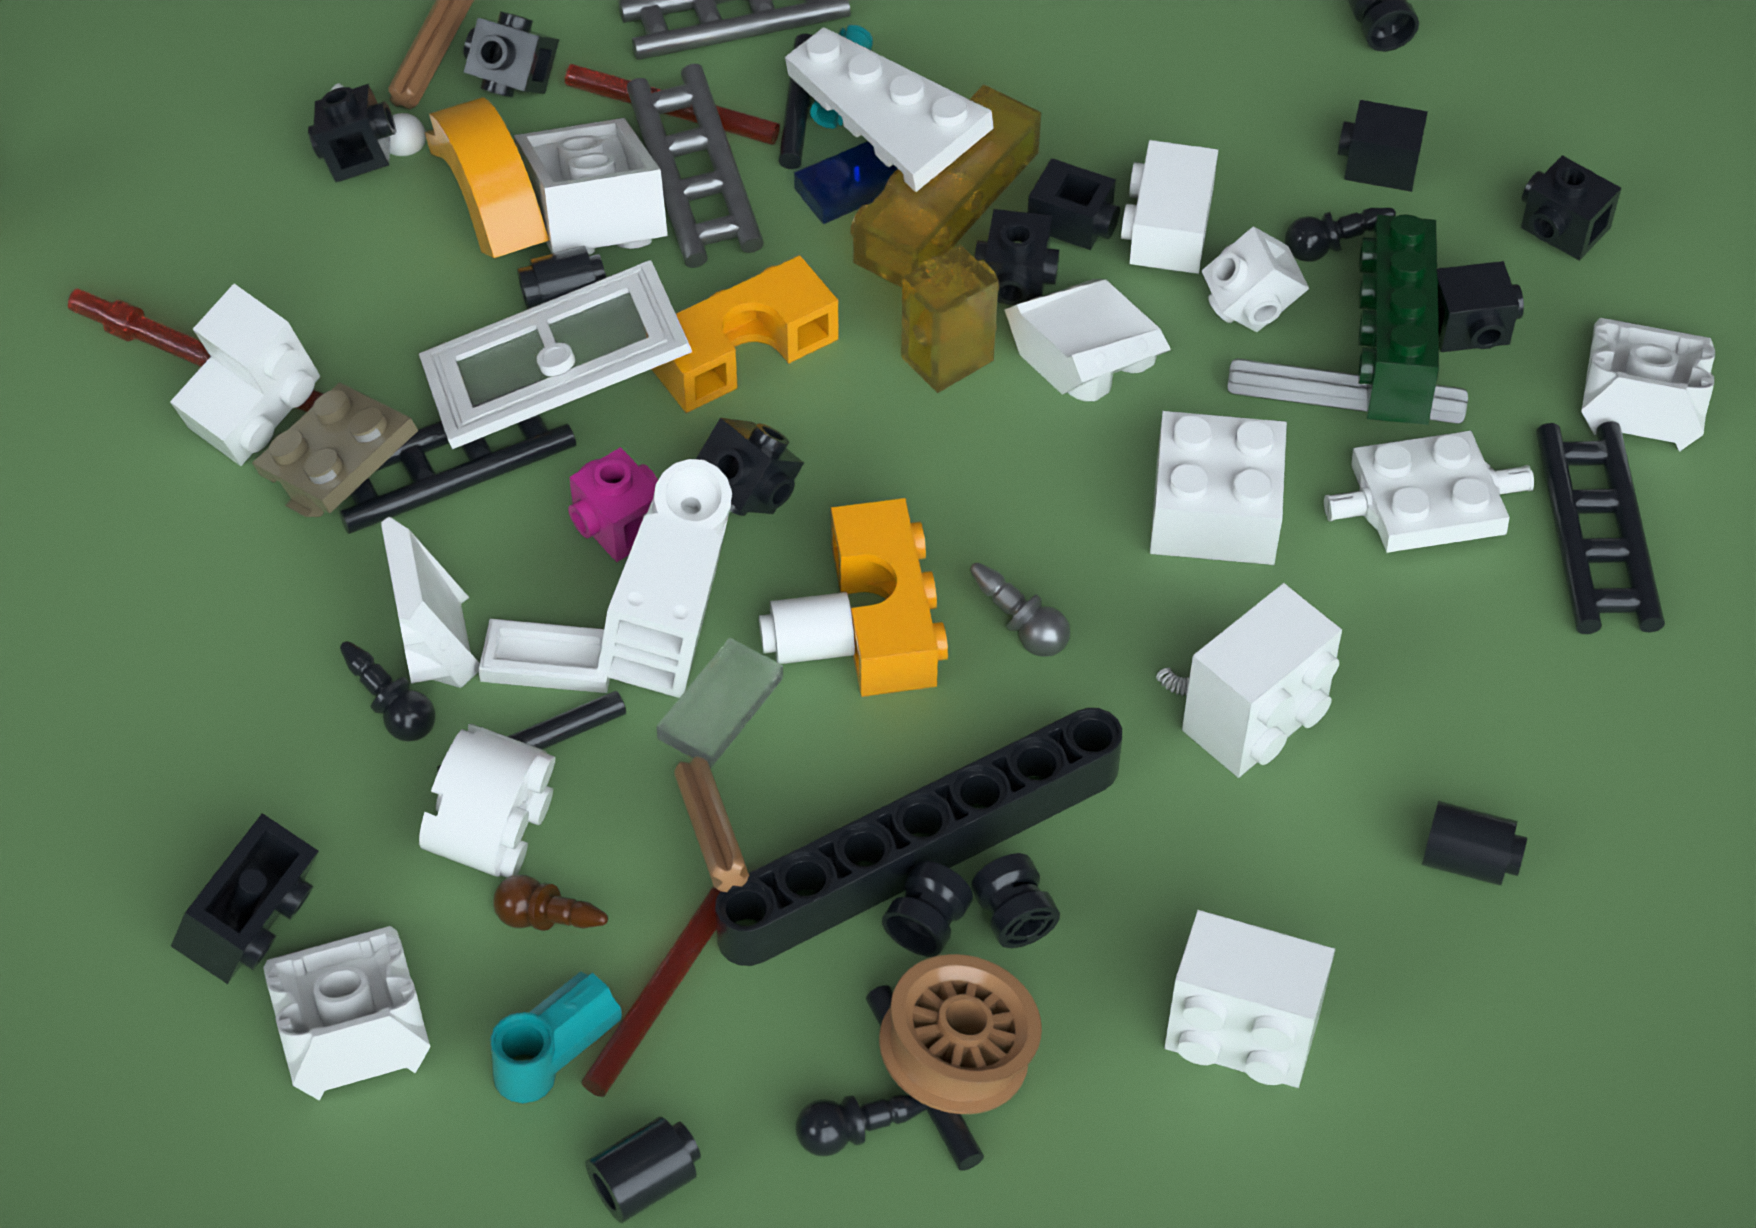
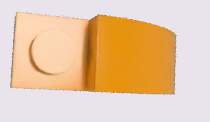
[424,97,549,258]

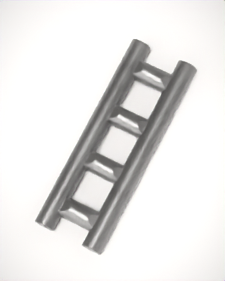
[619,0,851,60]
[627,64,764,268]

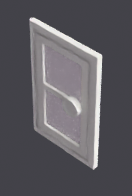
[418,260,692,449]

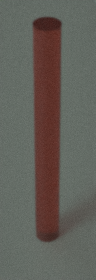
[565,64,780,145]
[581,885,720,1097]

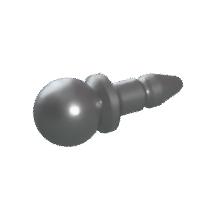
[970,563,1070,657]

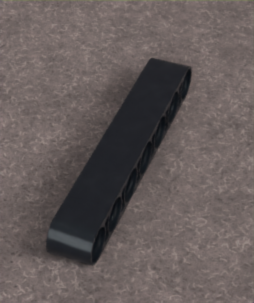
[715,708,1122,966]

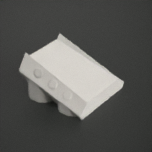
[1005,279,1171,401]
[1581,318,1715,452]
[381,517,480,688]
[263,926,430,1101]

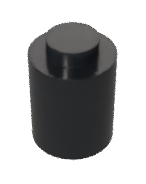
[1422,801,1527,886]
[585,1116,701,1223]

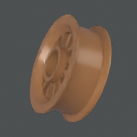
[879,954,1042,1114]

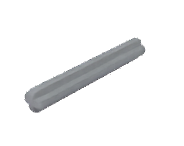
[1227,358,1468,424]

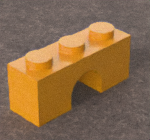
[647,255,839,413]
[831,498,948,697]

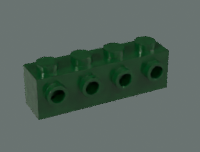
[1358,214,1439,425]

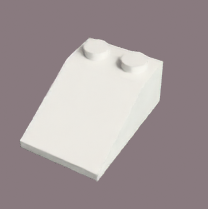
[514,118,668,255]

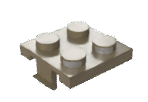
[252,382,418,517]

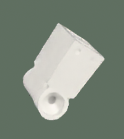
[597,459,732,699]

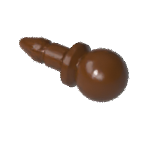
[493,875,608,931]

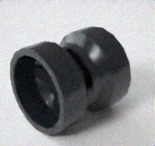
[1349,0,1420,52]
[971,853,1060,948]
[882,861,973,957]

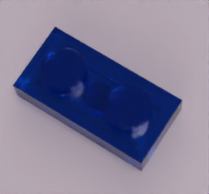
[794,141,909,224]

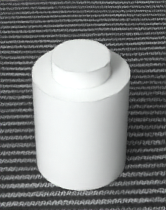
[759,592,855,665]

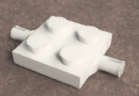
[1324,431,1534,553]

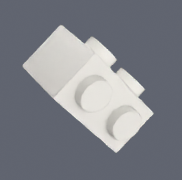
[1121,140,1218,274]

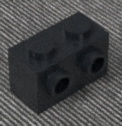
[171,813,319,984]

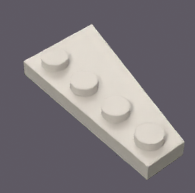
[785,27,993,192]

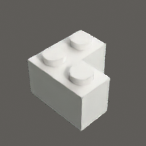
[170,284,321,466]

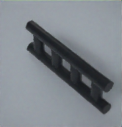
[339,414,576,534]
[1536,421,1665,634]

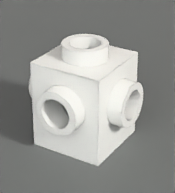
[1202,226,1309,332]

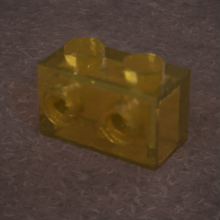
[901,244,999,393]

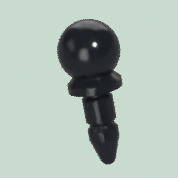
[1285,208,1396,262]
[340,641,435,742]
[795,1095,927,1156]

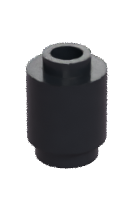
[517,245,606,310]

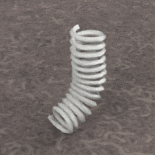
[1156,668,1189,696]

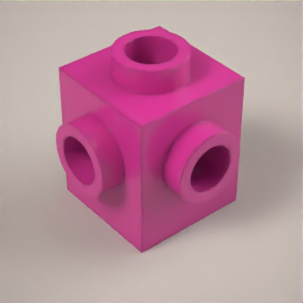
[568,447,658,562]

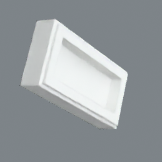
[479,619,610,693]

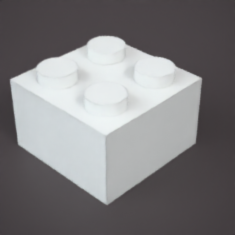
[1150,411,1287,565]
[1182,583,1342,778]
[1164,910,1335,1088]

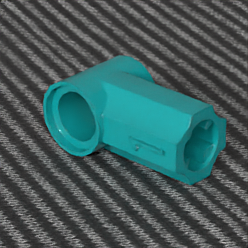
[490,971,622,1103]

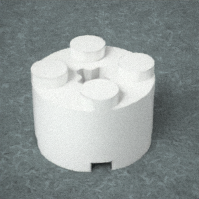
[419,724,555,878]

